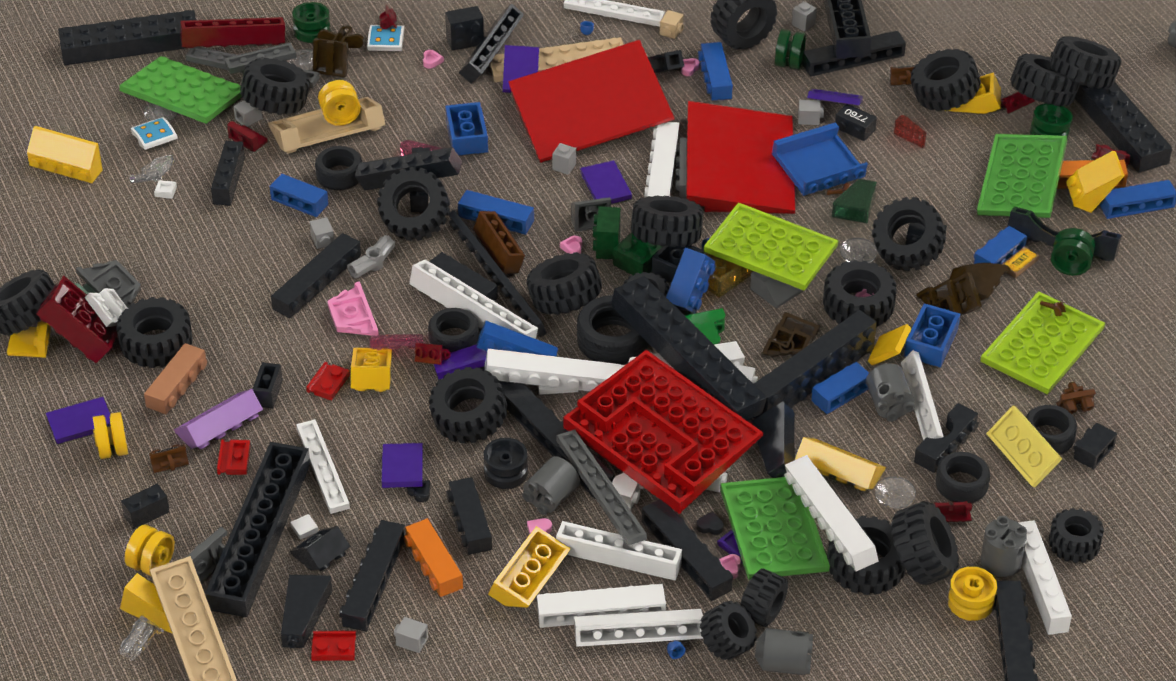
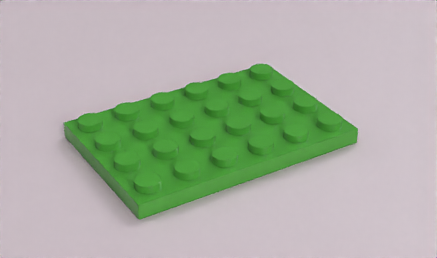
[120,56,242,124]
[977,134,1067,218]
[720,477,830,580]

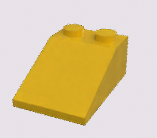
[945,72,1001,114]
[1066,151,1124,213]
[351,348,392,392]

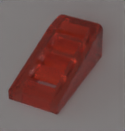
[894,114,927,148]

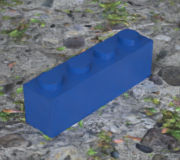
[698,42,733,101]
[1099,180,1176,219]
[458,190,534,235]
[477,321,558,357]

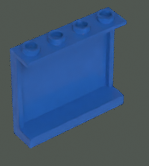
[772,122,868,196]

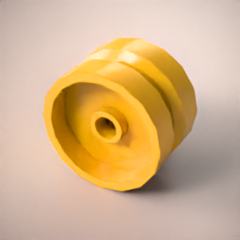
[318,80,361,126]
[93,412,128,459]
[125,524,175,576]
[948,567,997,621]

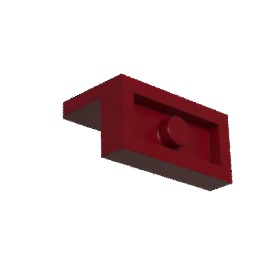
[227,121,268,152]

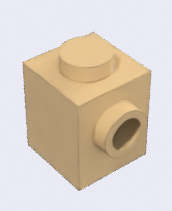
[660,10,684,39]

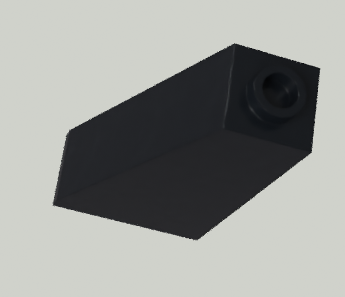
[751,401,795,478]
[281,575,332,648]

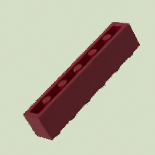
[180,17,285,48]

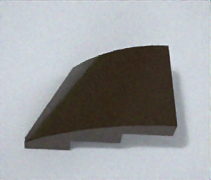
[949,263,1011,301]
[916,272,982,316]
[762,312,820,355]

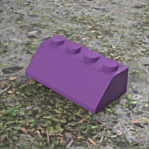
[174,389,263,450]

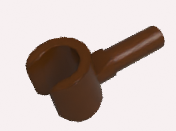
[827,183,853,198]
[1040,301,1066,316]

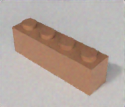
[144,343,207,414]

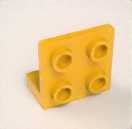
[7,320,51,358]

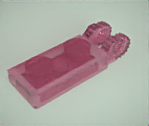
[369,334,423,350]

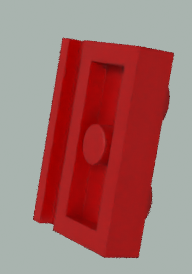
[306,362,350,401]
[217,440,251,475]
[311,631,356,661]

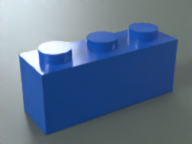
[270,174,328,217]
[974,226,1027,264]
[811,362,869,414]

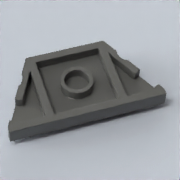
[76,260,141,308]
[182,527,227,584]

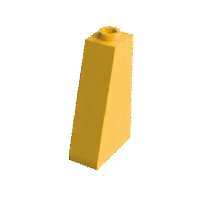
[120,573,172,634]

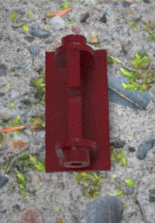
[379,5,397,29]
[1001,91,1035,114]
[1092,144,1130,168]
[415,342,451,365]
[934,501,972,522]

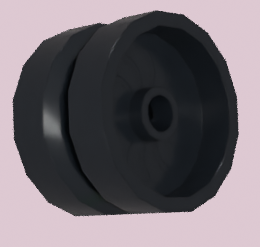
[484,437,528,489]

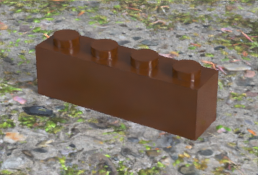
[473,211,525,274]

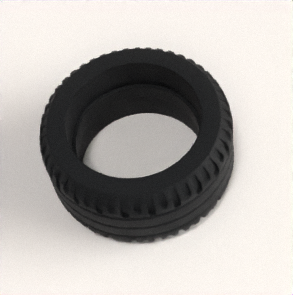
[315,146,362,190]
[428,308,479,352]
[1026,405,1077,455]
[936,452,990,503]

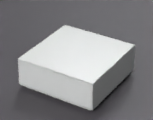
[154,180,177,199]
[290,514,318,540]

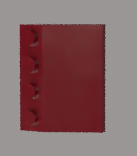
[36,275,118,363]

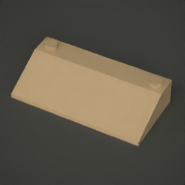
[268,97,385,153]

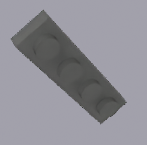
[225,42,296,74]
[676,138,687,199]

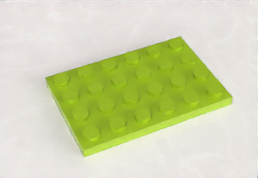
[703,202,838,291]
[980,291,1105,395]

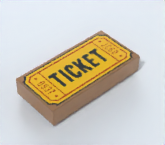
[1003,246,1039,278]

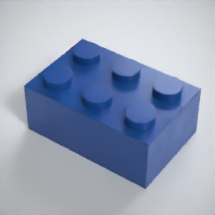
[445,102,488,156]
[666,248,716,314]
[904,303,960,368]

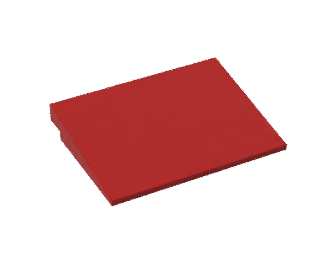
[508,40,675,163]
[686,101,795,214]
[563,350,763,514]

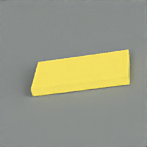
[986,405,1062,487]

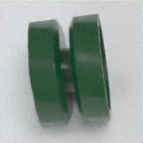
[292,2,330,43]
[775,29,806,70]
[1029,103,1073,139]
[1050,228,1096,276]

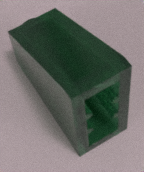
[832,179,877,223]

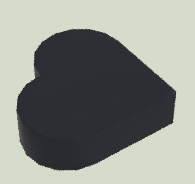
[407,480,431,503]
[697,511,723,535]

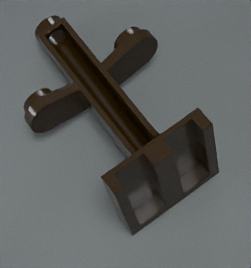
[312,25,364,77]

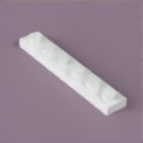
[564,0,665,27]
[901,350,944,440]
[296,420,350,514]

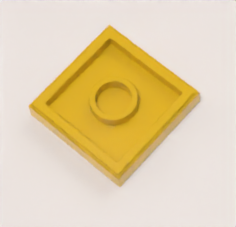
[868,324,911,365]

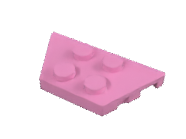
[327,281,379,336]

